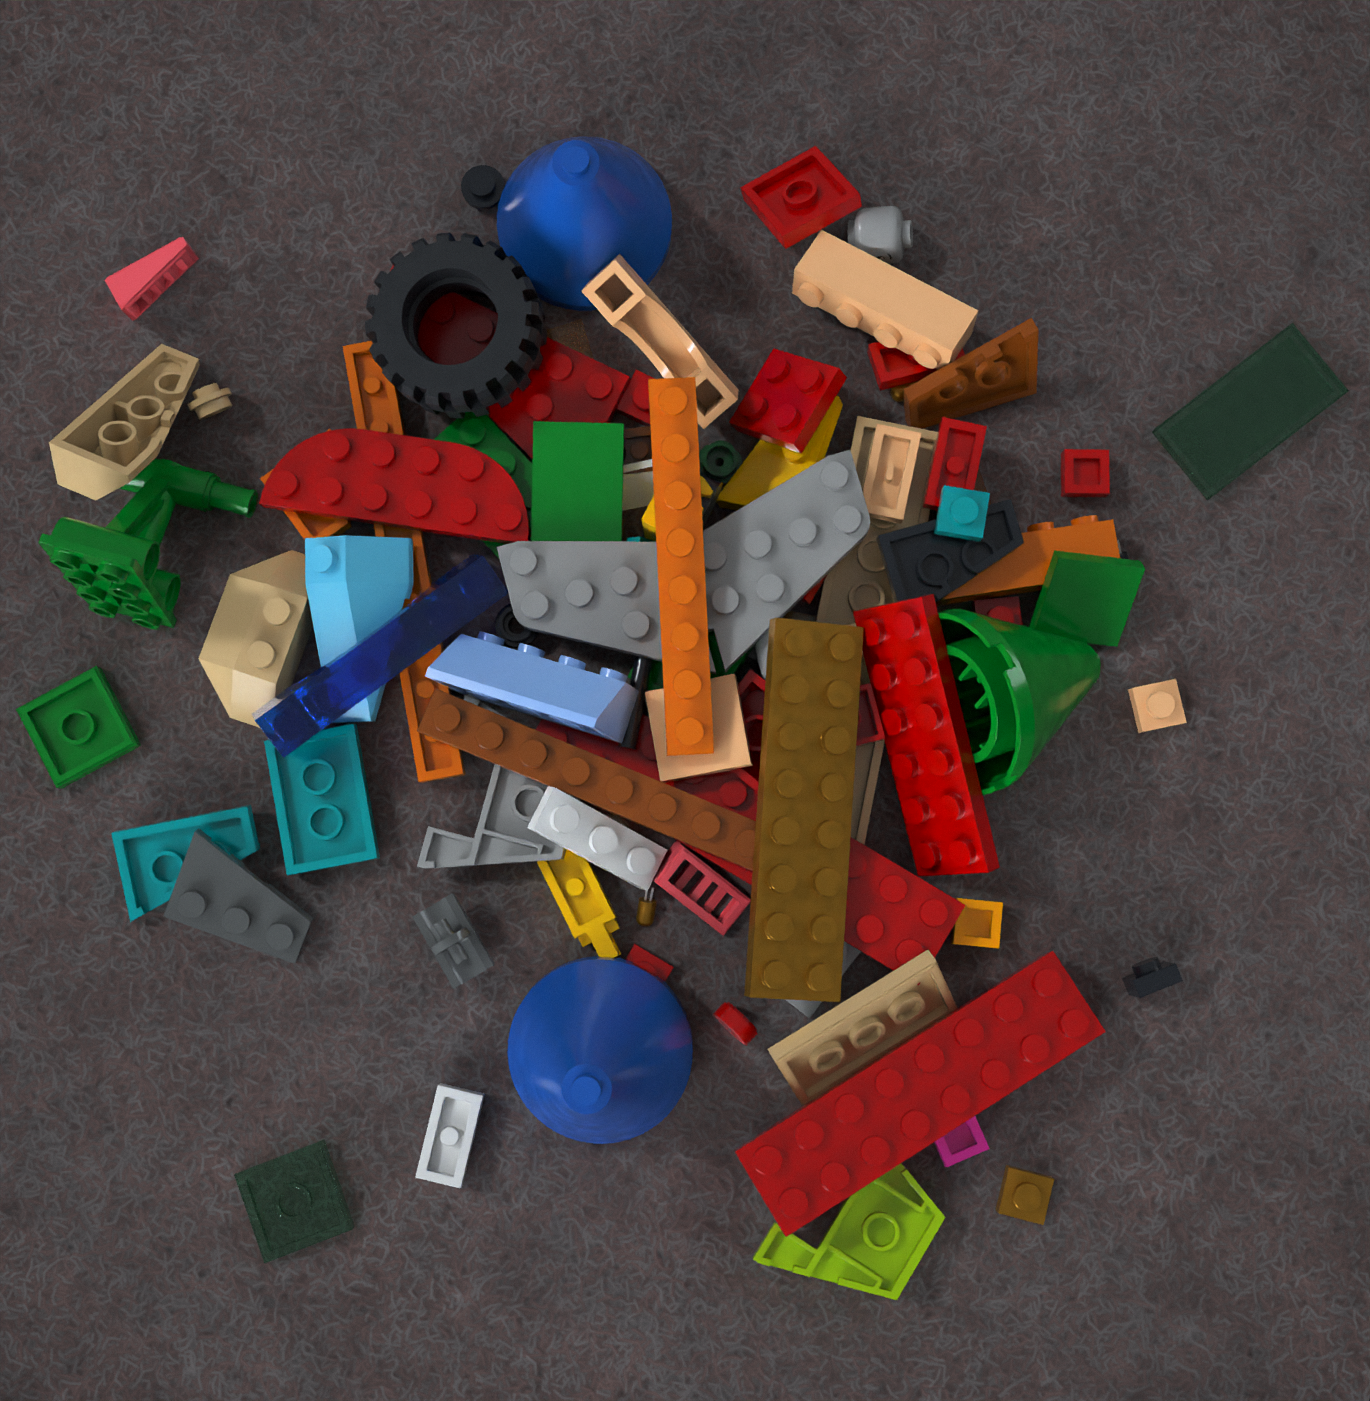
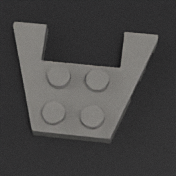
[417,694,580,869]

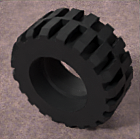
[365,232,547,419]

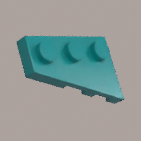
[111,805,260,922]

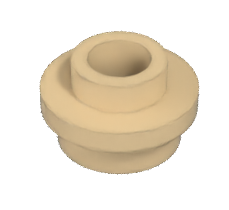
[187,383,232,420]

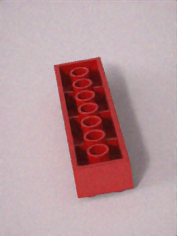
[733,951,1106,1237]

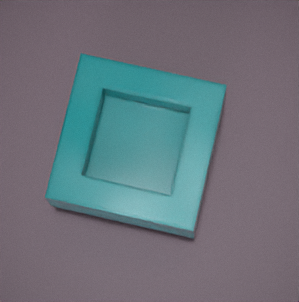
[934,485,990,542]

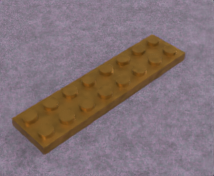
[744,618,864,1002]

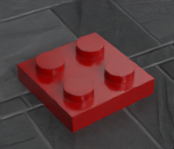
[740,146,862,249]
[729,348,847,454]

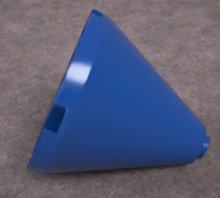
[497,137,672,311]
[507,956,693,1144]

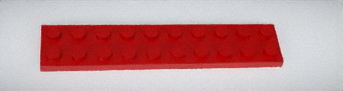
[535,714,965,986]

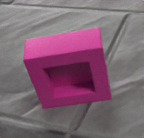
[934,1116,990,1167]

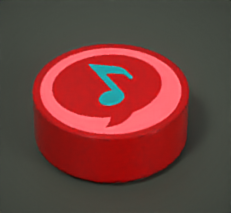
[713,1002,758,1046]

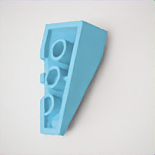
[305,535,414,723]

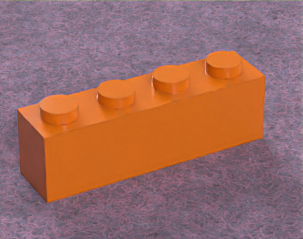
[936,515,1120,606]

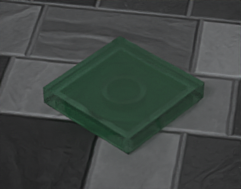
[234,1139,355,1263]

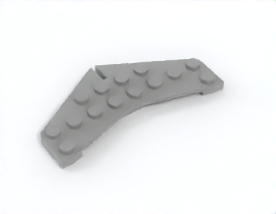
[497,450,870,675]

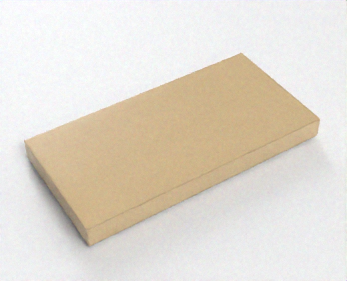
[767,950,957,1105]

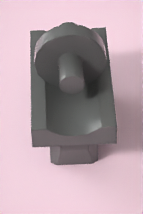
[412,893,495,989]

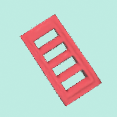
[105,237,199,321]
[653,841,751,936]

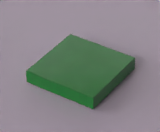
[1029,550,1145,647]
[16,666,141,789]

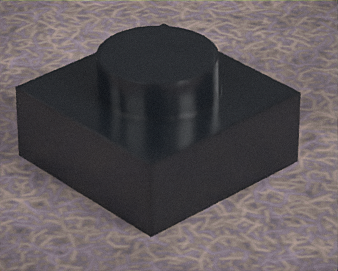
[1122,957,1183,998]

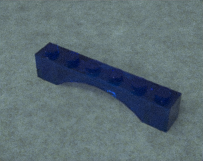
[252,554,508,758]

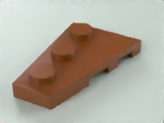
[903,318,1039,429]

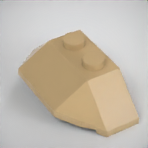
[199,550,313,733]

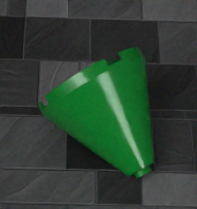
[938,609,1101,795]

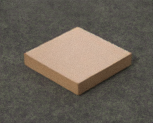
[645,674,753,783]

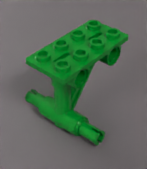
[38,458,258,630]

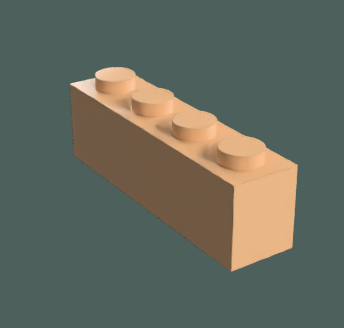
[792,230,979,370]

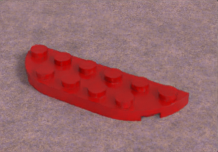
[259,428,530,544]

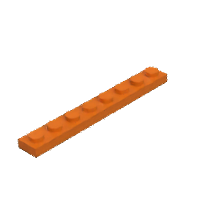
[648,377,714,756]

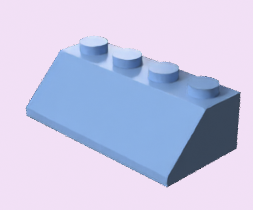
[425,631,639,743]

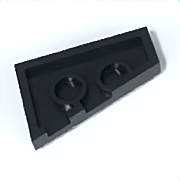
[876,499,1024,603]

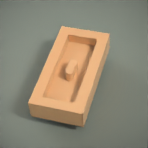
[862,424,921,524]

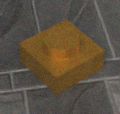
[996,1165,1054,1225]

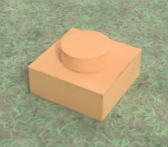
[1128,679,1187,733]

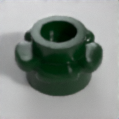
[699,440,742,484]

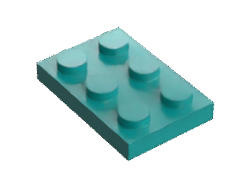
[264,724,380,876]

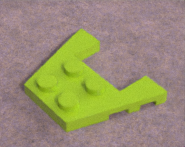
[752,1164,946,1300]

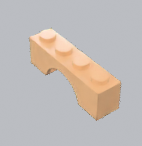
[582,254,739,429]

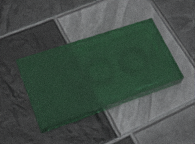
[1152,323,1349,500]

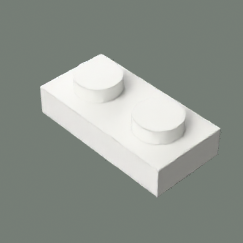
[415,1083,485,1188]

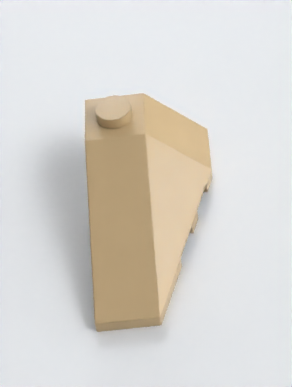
[49,344,200,500]

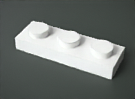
[527,786,667,891]

